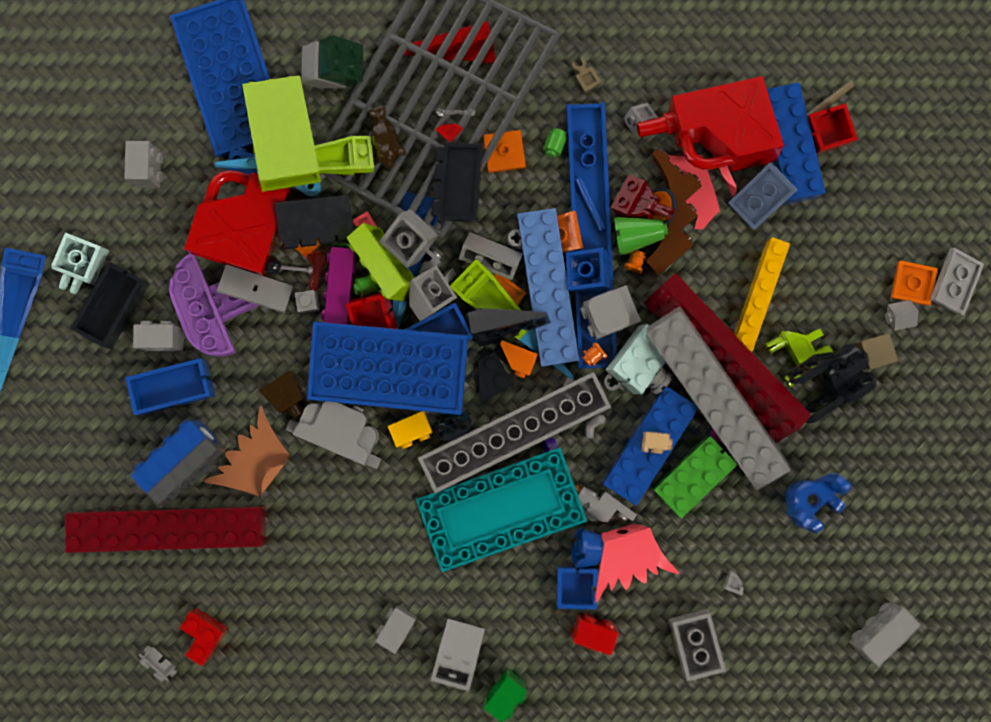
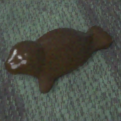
[368,106,407,168]

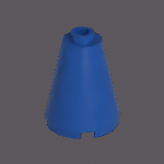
[571,528,604,568]

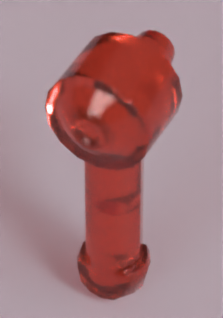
[307,251,326,291]

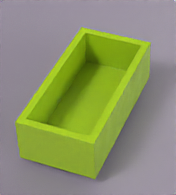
[346,223,415,302]

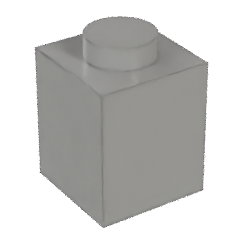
[295,290,320,314]
[885,300,919,331]

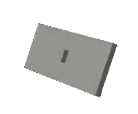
[217,265,293,313]

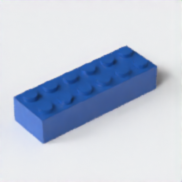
[767,82,826,205]
[601,386,699,506]

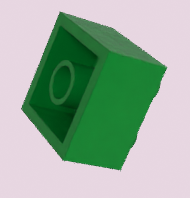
[483,668,527,722]

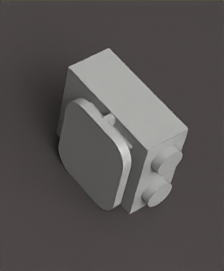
[580,285,641,340]

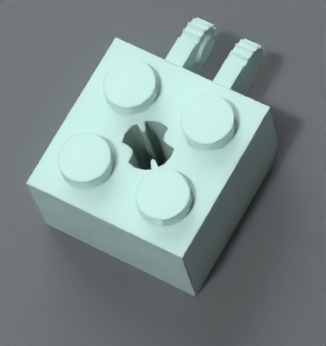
[52,233,109,294]

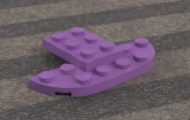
[169,254,259,357]

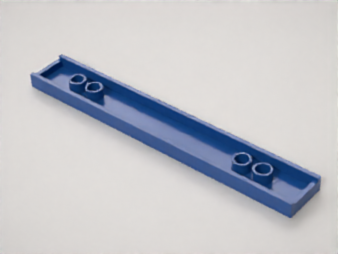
[566,102,617,369]

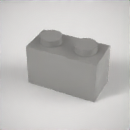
[375,605,417,654]

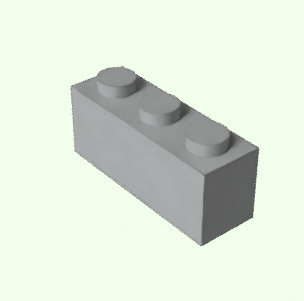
[459,232,523,280]

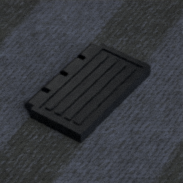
[431,143,484,222]
[273,195,354,250]

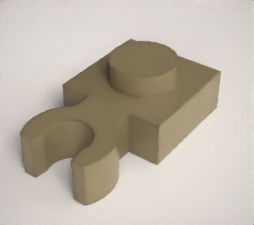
[571,57,601,94]

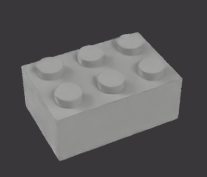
[849,602,921,667]
[669,609,726,681]

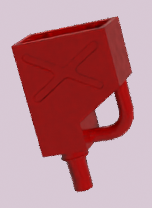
[637,76,784,172]
[184,170,291,276]

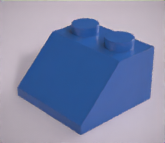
[566,248,612,292]

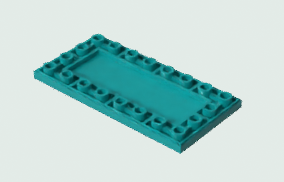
[416,447,588,572]

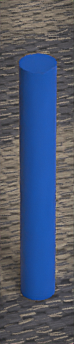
[575,177,606,232]

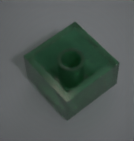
[318,35,363,87]

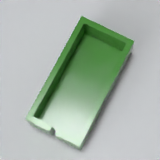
[651,436,738,519]

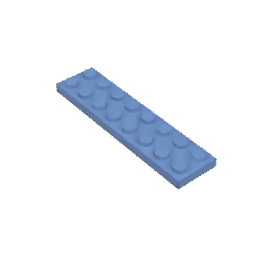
[517,208,579,367]

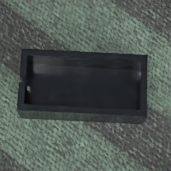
[70,262,150,349]

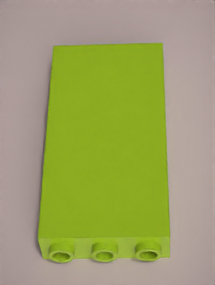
[242,75,321,192]

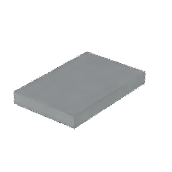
[930,248,984,316]

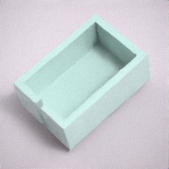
[606,324,666,394]

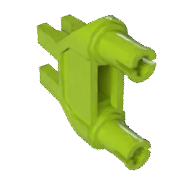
[765,329,833,388]

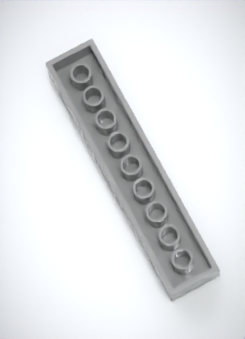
[647,306,791,490]
[418,372,611,493]

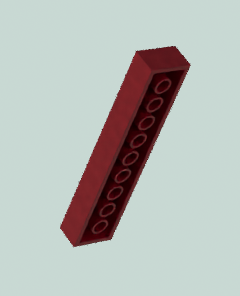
[644,273,811,442]
[65,506,266,553]

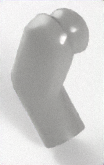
[584,413,606,438]

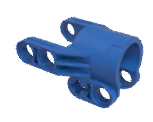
[785,473,852,534]

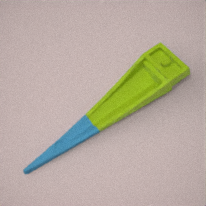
[215,136,374,175]
[450,259,574,380]

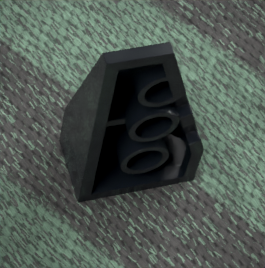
[468,308,551,347]

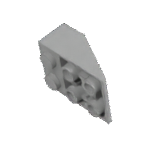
[431,618,485,691]

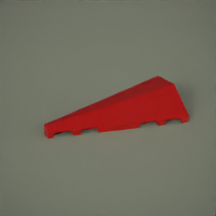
[397,21,496,65]

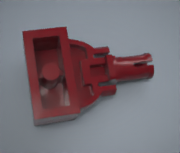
[611,174,675,220]

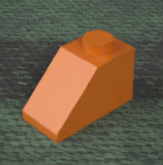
[500,341,538,378]

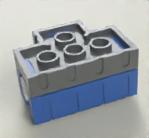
[131,420,227,505]

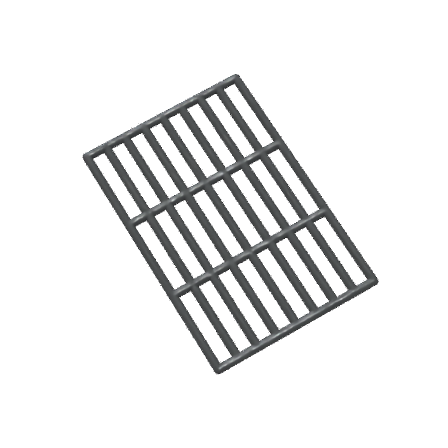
[321,0,560,239]

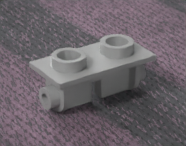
[139,646,178,683]

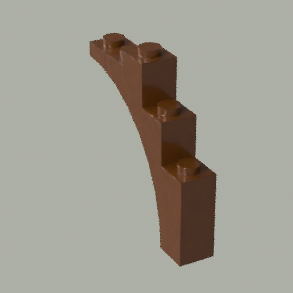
[644,149,702,277]

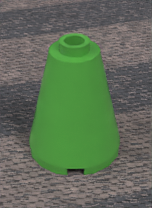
[615,217,668,255]

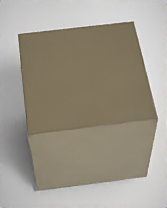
[852,333,898,371]

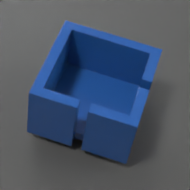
[556,566,598,609]

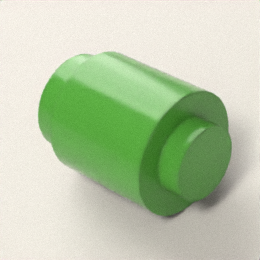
[543,128,566,158]
[352,275,381,297]

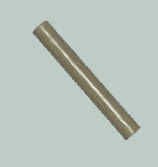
[807,80,855,116]

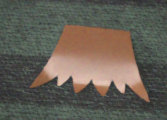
[203,406,290,496]

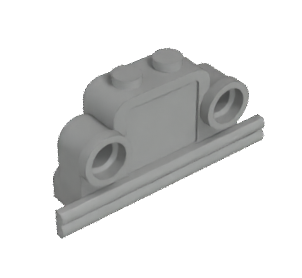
[286,401,382,469]

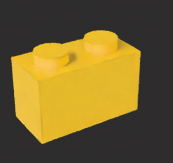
[388,411,433,450]

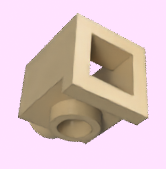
[641,432,672,454]

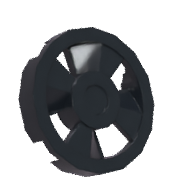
[433,411,472,441]

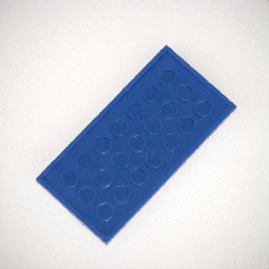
[170,0,270,158]
[307,322,469,415]

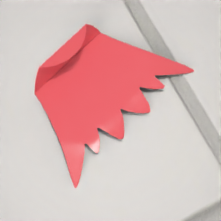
[668,155,737,229]
[596,524,680,603]

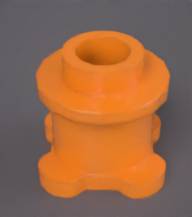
[624,250,647,274]
[582,342,607,367]

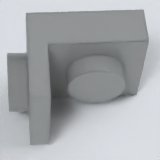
[623,103,658,133]
[419,249,442,274]

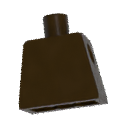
[259,370,305,419]

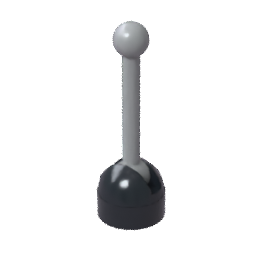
[267,258,314,274]

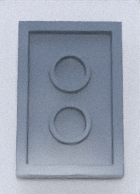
[728,162,798,230]

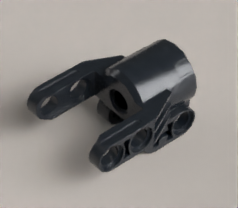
[788,344,877,423]

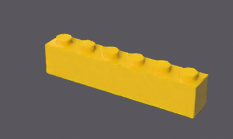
[734,237,790,352]

